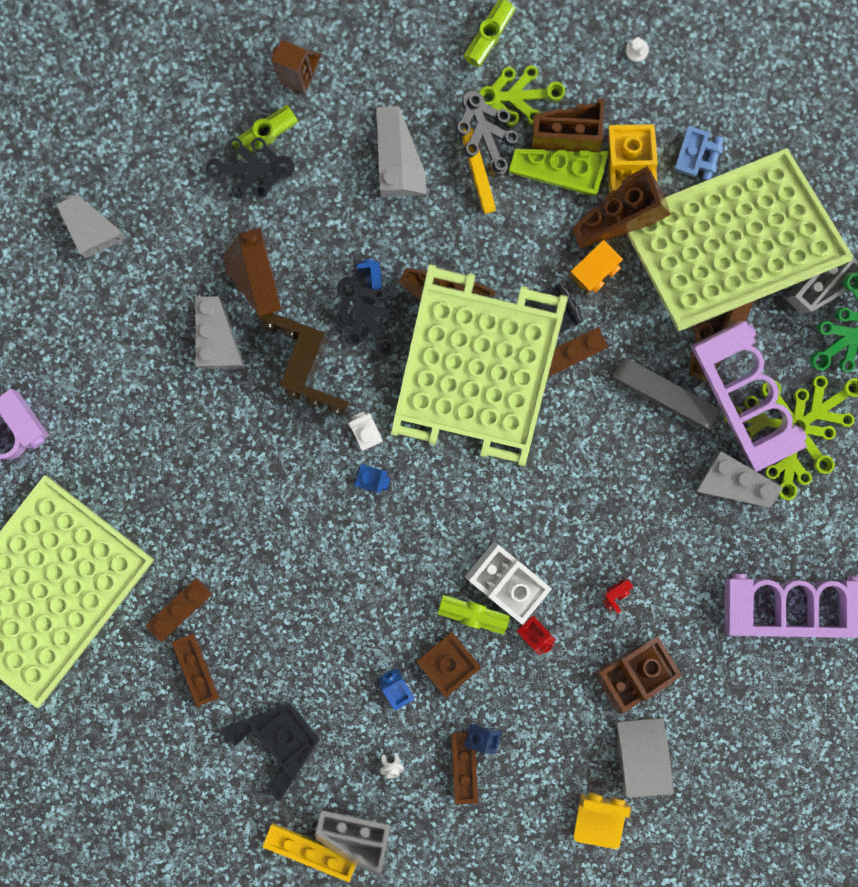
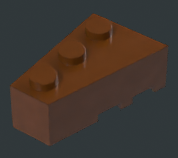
[271,40,322,95]
[531,98,604,152]

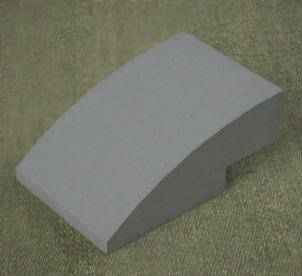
[616,718,674,798]

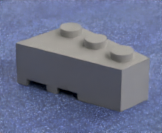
[784,257,858,313]
[195,297,246,369]
[694,451,783,508]
[316,811,391,879]

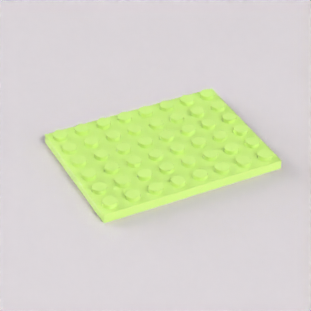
[626,148,853,331]
[0,475,155,708]

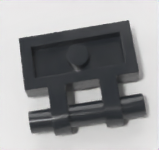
[528,281,584,335]

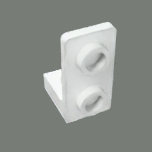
[348,412,383,451]

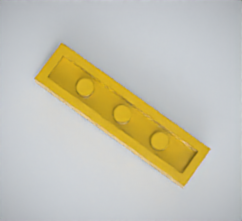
[263,823,356,882]

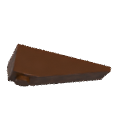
[223,228,282,316]

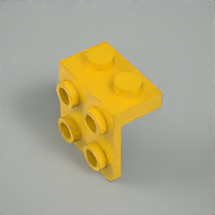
[573,793,631,849]

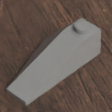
[377,106,426,197]

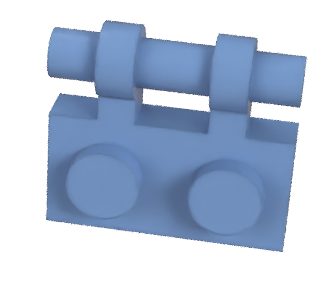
[673,126,724,181]

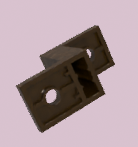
[256,313,352,416]

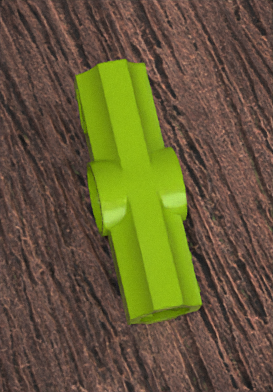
[463,0,516,68]
[232,104,299,159]
[437,595,510,635]

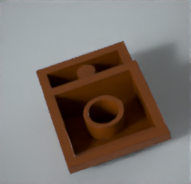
[593,636,682,713]

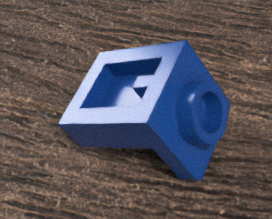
[356,259,382,293]
[355,464,391,494]
[378,668,415,711]

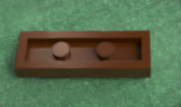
[547,327,608,378]
[145,577,213,642]
[172,633,220,707]
[452,731,478,805]

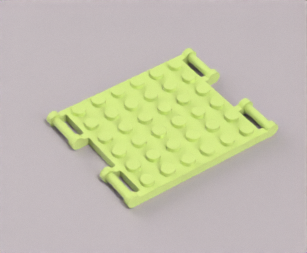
[391,264,567,466]

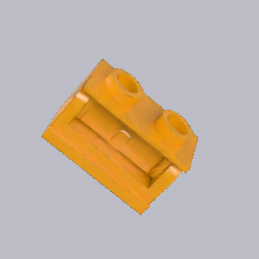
[568,240,623,295]

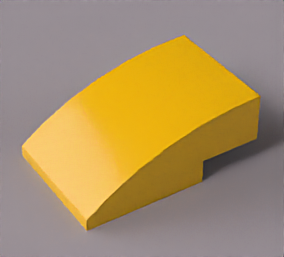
[608,124,658,194]

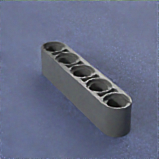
[611,357,721,431]

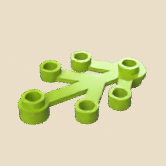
[478,65,565,127]

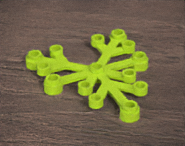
[723,376,858,500]

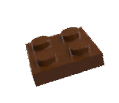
[416,631,482,698]

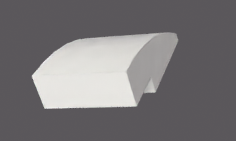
[465,542,552,625]

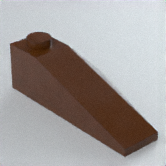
[573,166,671,248]
[398,268,496,300]
[689,301,754,382]

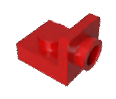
[602,578,633,614]
[517,615,556,655]

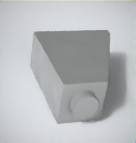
[56,195,127,258]

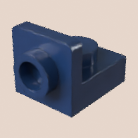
[465,724,502,754]

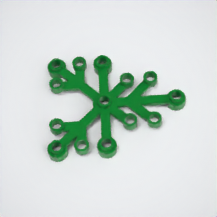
[809,272,858,372]

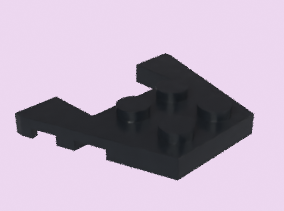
[222,702,320,802]

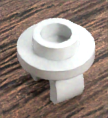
[626,37,649,62]
[380,753,404,778]

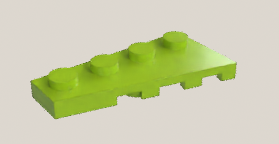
[509,149,609,197]

